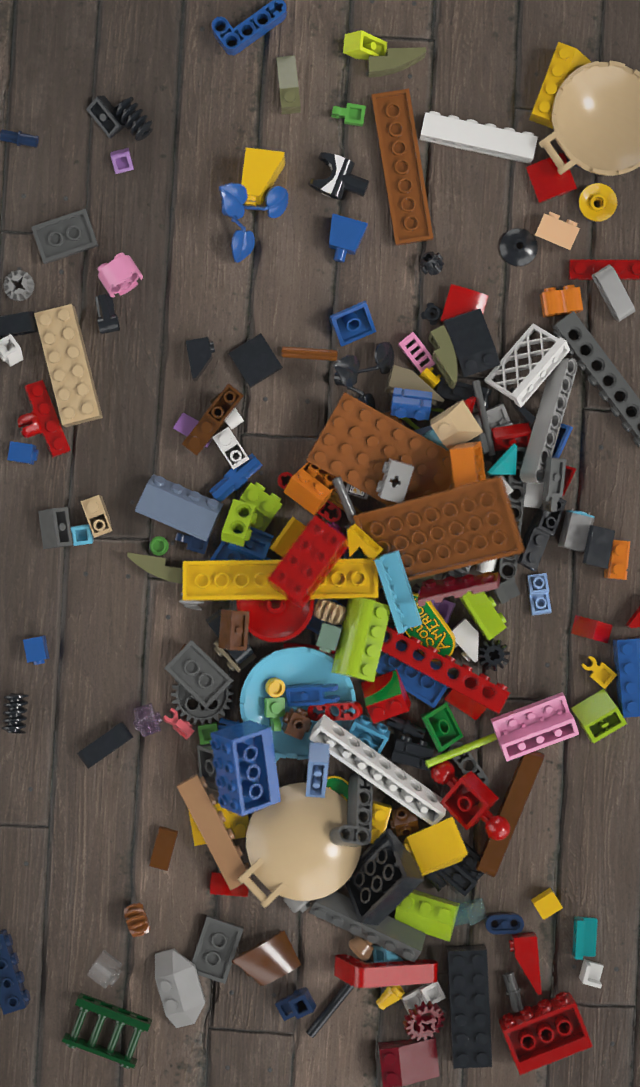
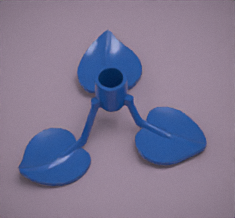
[219,183,288,263]

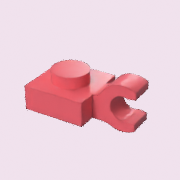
[163,708,194,740]

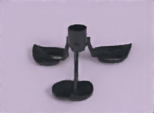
[333,342,394,409]

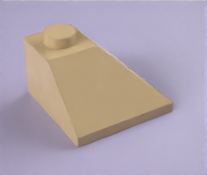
[430,399,483,451]

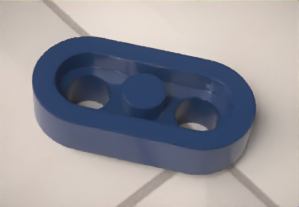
[485,913,524,935]

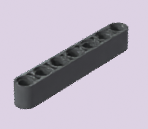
[497,447,526,579]

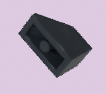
[186,337,215,381]

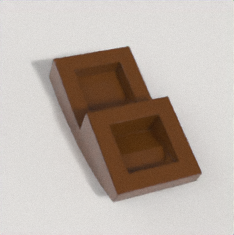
[149,826,178,871]

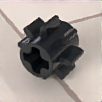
[420,251,444,276]

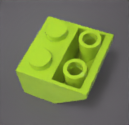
[571,689,627,743]

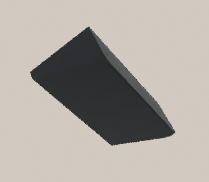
[86,95,126,139]

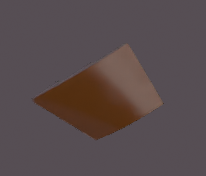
[231,930,301,986]

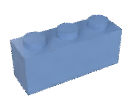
[305,742,330,798]

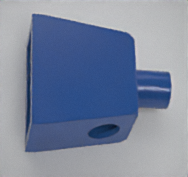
[329,214,368,263]

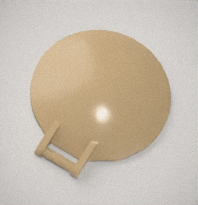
[539,61,640,176]
[237,782,362,908]

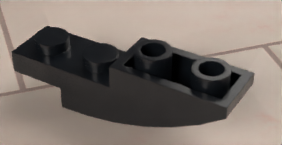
[517,498,567,571]

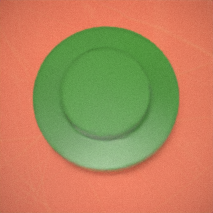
[149,536,169,556]

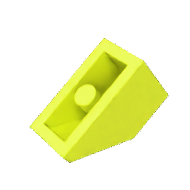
[343,30,387,60]

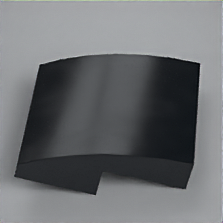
[229,333,283,388]
[436,841,484,896]

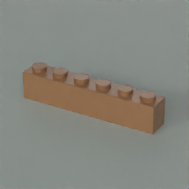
[177,773,251,890]

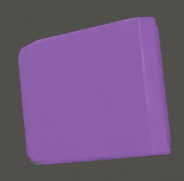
[110,148,134,174]

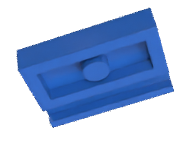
[227,527,274,560]

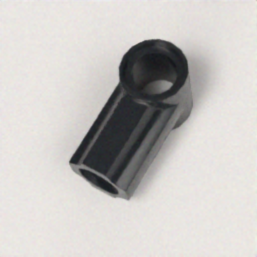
[95,294,120,334]

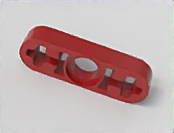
[307,701,363,721]

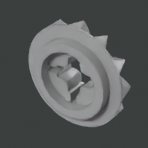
[3,270,34,301]

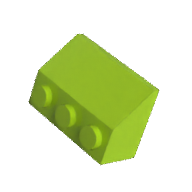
[459,591,507,640]
[395,889,460,942]

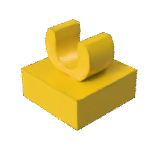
[419,367,441,389]

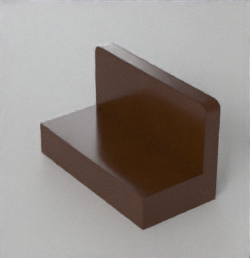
[218,609,249,651]

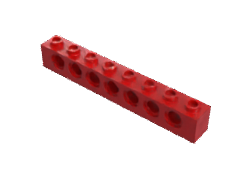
[381,627,510,714]

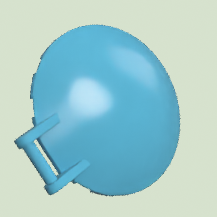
[240,647,356,762]

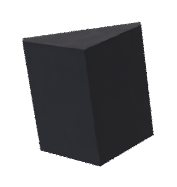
[583,525,615,569]

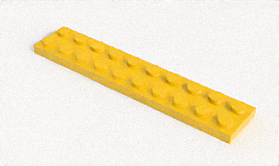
[183,559,378,601]

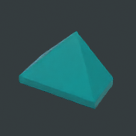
[486,443,517,476]

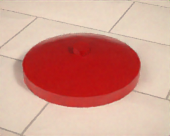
[237,599,314,642]

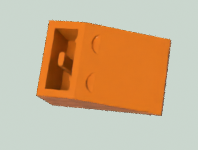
[284,462,343,515]

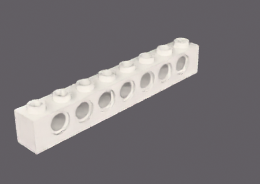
[309,715,446,826]

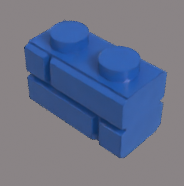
[390,387,432,420]

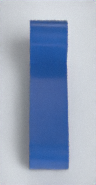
[212,0,287,55]

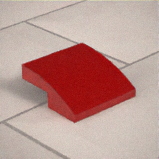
[526,153,577,203]
[441,284,489,323]

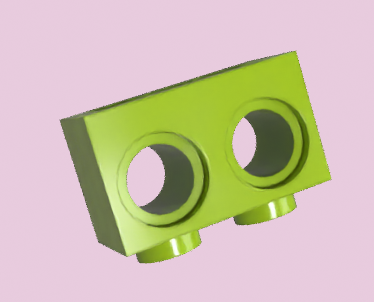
[221,499,258,547]

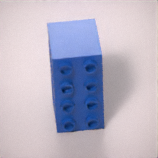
[210,720,281,816]

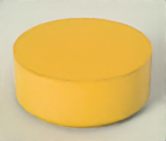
[265,677,285,698]

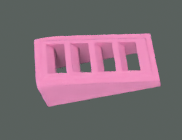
[398,332,435,373]

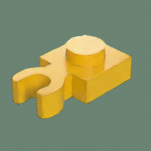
[581,656,617,689]

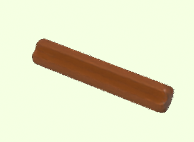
[281,346,338,361]

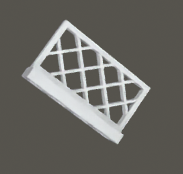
[484,324,570,407]

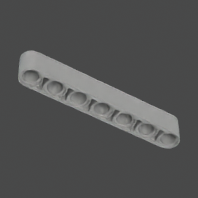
[520,358,577,484]

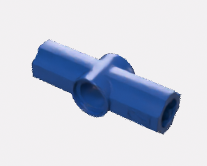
[209,453,263,503]

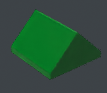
[420,702,464,752]

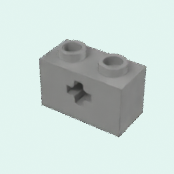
[376,458,414,503]

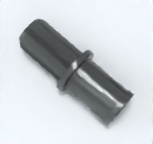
[502,971,524,1012]

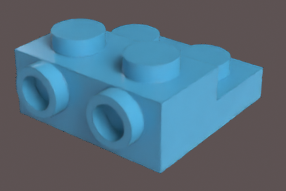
[348,715,390,754]

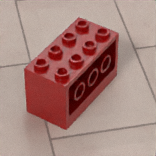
[267,515,348,609]
[498,992,593,1075]

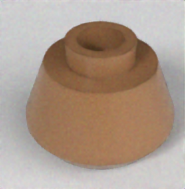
[349,936,374,960]

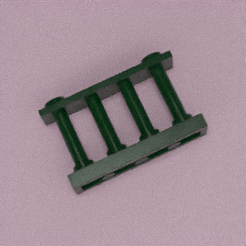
[61,993,152,1069]

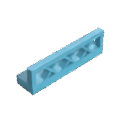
[374,550,422,634]

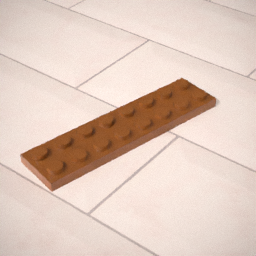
[371,88,434,246]

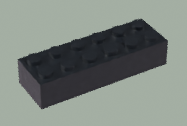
[446,944,492,1069]

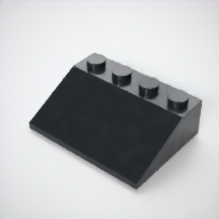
[345,828,424,926]

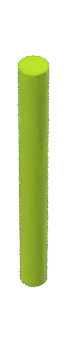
[425,733,497,768]

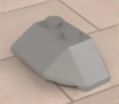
[155,948,206,1028]

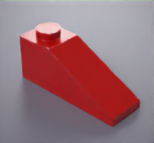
[509,932,542,995]

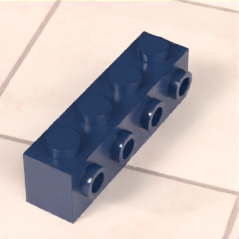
[0,929,30,1015]

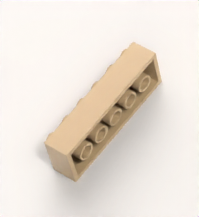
[34,304,103,427]

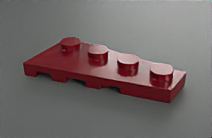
[417,572,500,607]

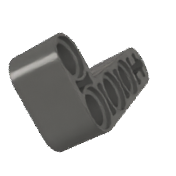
[329,772,373,847]

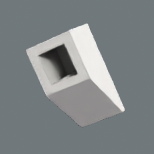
[212,427,249,470]
[452,618,479,662]

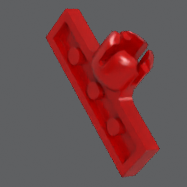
[17,380,71,458]

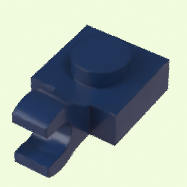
[175,533,210,554]

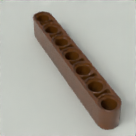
[476,751,545,877]

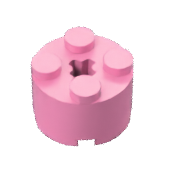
[98,253,143,297]

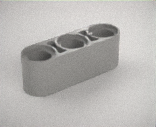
[592,264,635,322]

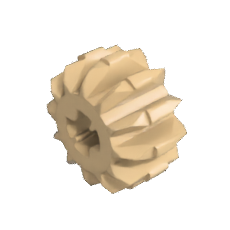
[313,599,347,625]

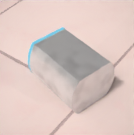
[558,509,595,552]

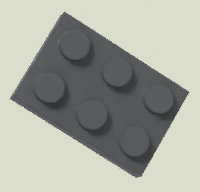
[31,209,99,264]
[165,640,233,708]
[192,915,244,984]

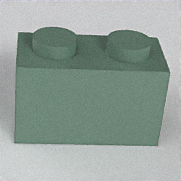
[316,622,342,653]

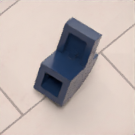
[275,987,317,1021]

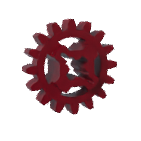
[403,1001,445,1041]

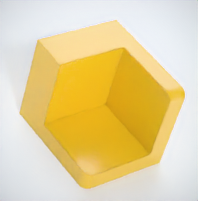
[531,888,563,919]

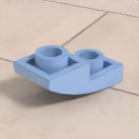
[527,573,552,616]

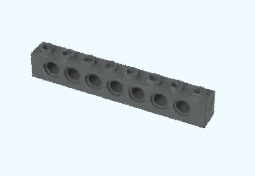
[552,311,640,448]

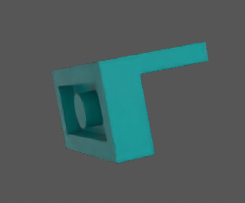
[572,916,598,960]

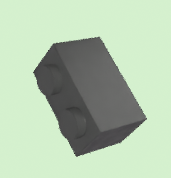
[38,507,73,549]

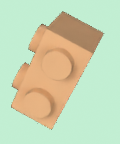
[535,212,580,250]

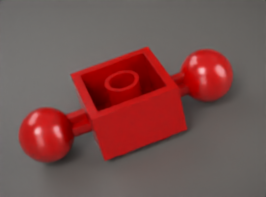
[431,760,510,841]

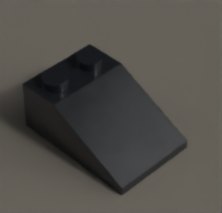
[444,308,500,377]

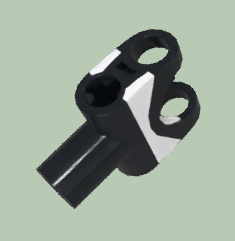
[308,152,370,200]

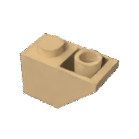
[81,495,112,538]

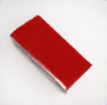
[491,423,532,451]
[210,872,249,897]

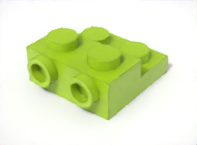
[239,482,283,532]

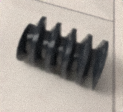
[113,97,153,141]
[2,693,28,734]

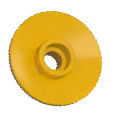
[579,183,617,222]

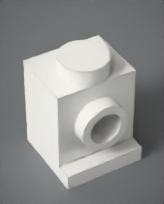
[0,334,23,367]

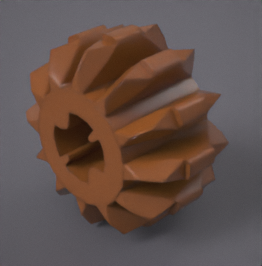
[124,903,150,937]

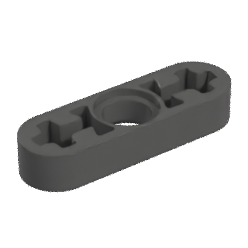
[448,741,489,786]

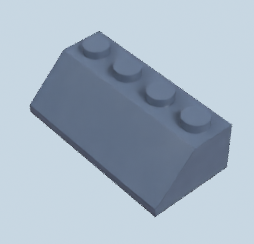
[135,474,224,541]

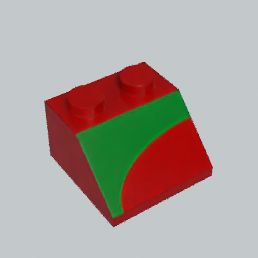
[361,669,411,724]

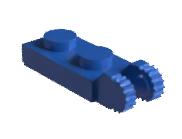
[285,683,340,707]

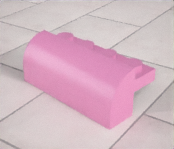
[490,692,579,761]

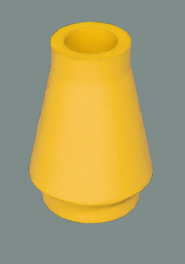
[376,985,405,1010]

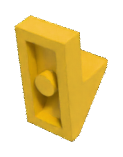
[347,524,384,560]

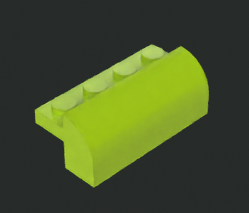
[331,597,391,682]

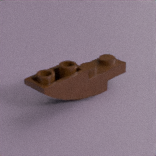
[182,383,244,456]

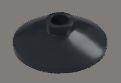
[500,228,538,267]

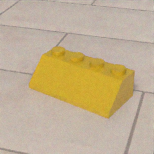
[529,42,591,129]

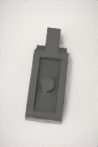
[543,457,566,512]

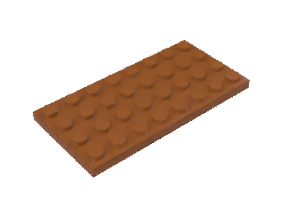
[306,392,455,506]
[353,475,525,588]

